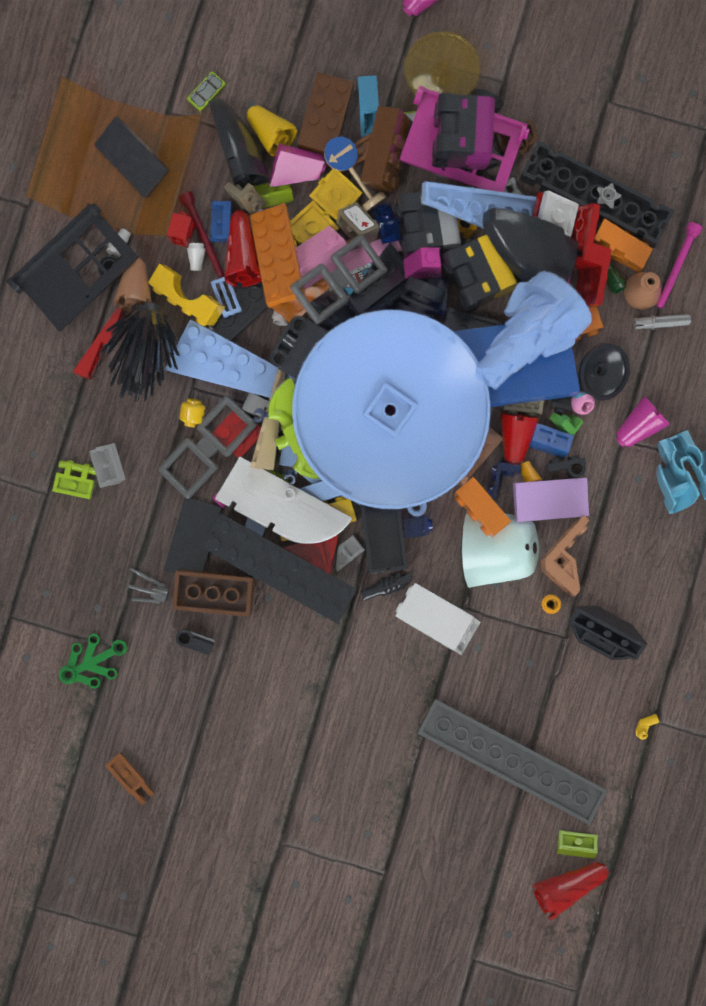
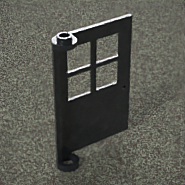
[6,203,139,332]

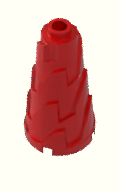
[224,210,262,287]
[532,862,609,921]

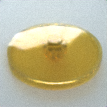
[404,31,480,96]

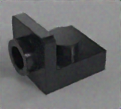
[549,397,572,414]

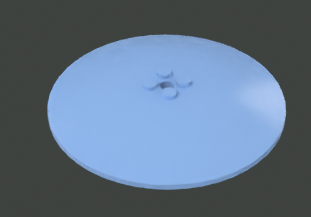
[292,310,490,509]

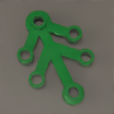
[59,634,128,689]

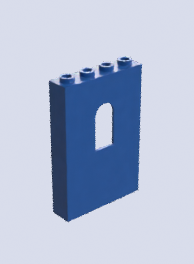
[453,325,580,407]

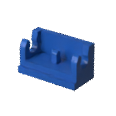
[210,201,233,243]
[529,424,574,459]

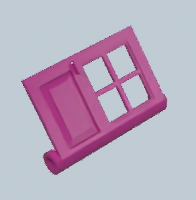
[399,85,530,192]

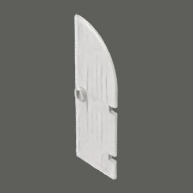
[215,457,352,544]

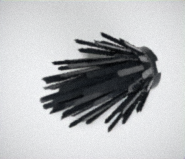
[100,302,180,402]

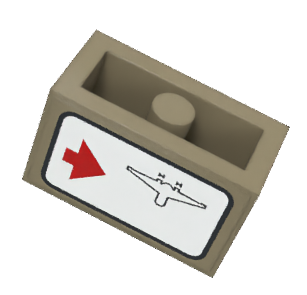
[336,202,379,248]

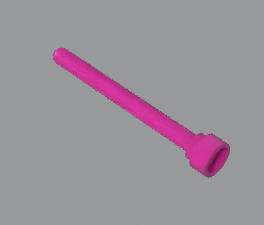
[657,222,703,309]

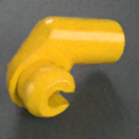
[635,714,659,740]

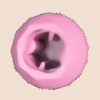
[571,391,595,415]

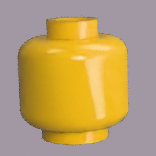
[179,398,205,427]

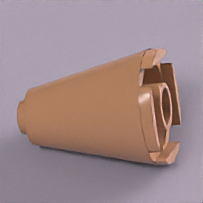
[113,258,152,312]
[623,272,662,310]

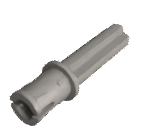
[633,314,691,330]

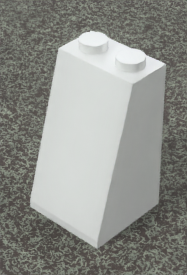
[396,583,481,655]

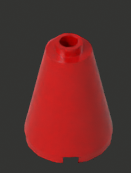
[500,412,538,465]

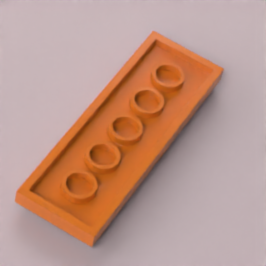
[249,203,306,308]

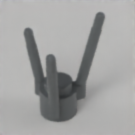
[128,568,169,604]

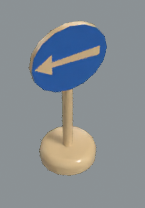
[324,137,386,212]

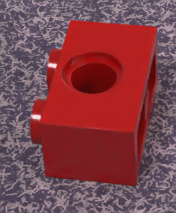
[167,212,195,248]

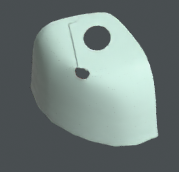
[462,511,539,588]

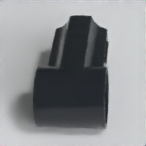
[176,629,215,655]

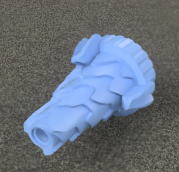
[475,271,592,390]

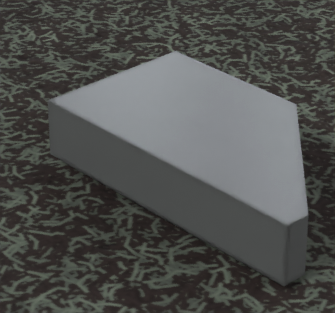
[335,535,365,572]

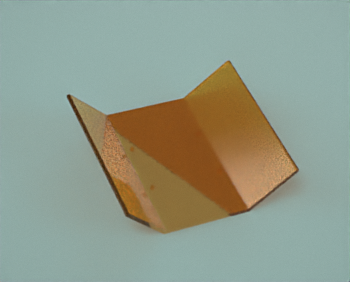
[26,77,202,236]

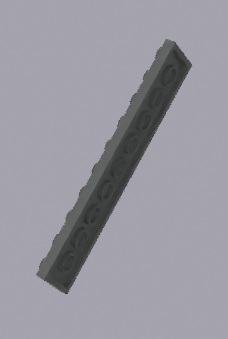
[417,699,608,825]

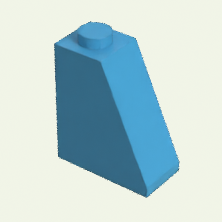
[358,76,379,137]

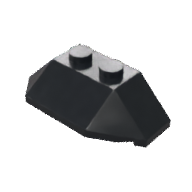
[569,606,647,660]

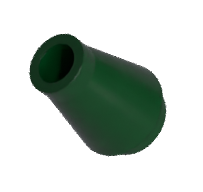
[606,264,626,294]

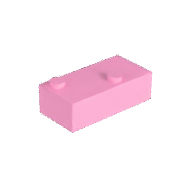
[296,226,353,290]

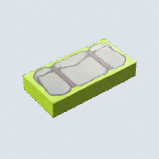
[187,72,226,113]

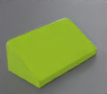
[253,183,294,208]
[557,830,598,858]

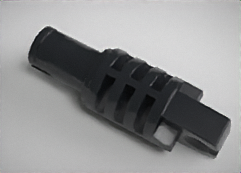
[360,572,413,601]

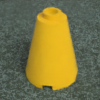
[246,105,297,156]

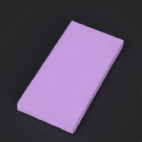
[513,478,589,522]

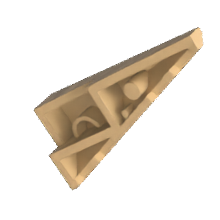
[250,369,285,470]

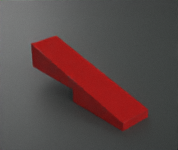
[73,307,125,380]

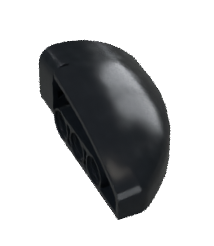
[208,98,270,189]
[482,208,578,283]

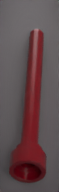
[178,191,224,278]

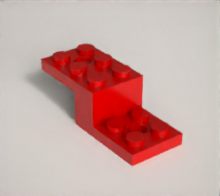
[571,203,612,307]

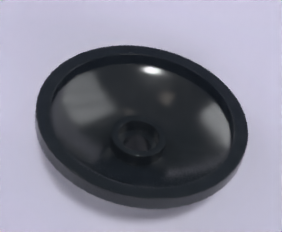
[579,343,630,401]

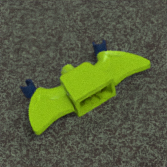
[253,378,320,485]

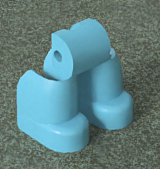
[656,430,706,514]

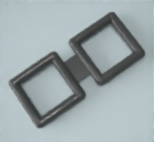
[290,234,387,324]
[158,396,257,499]

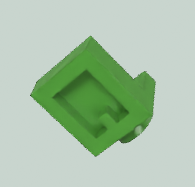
[549,413,583,435]

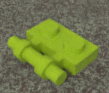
[52,460,96,500]

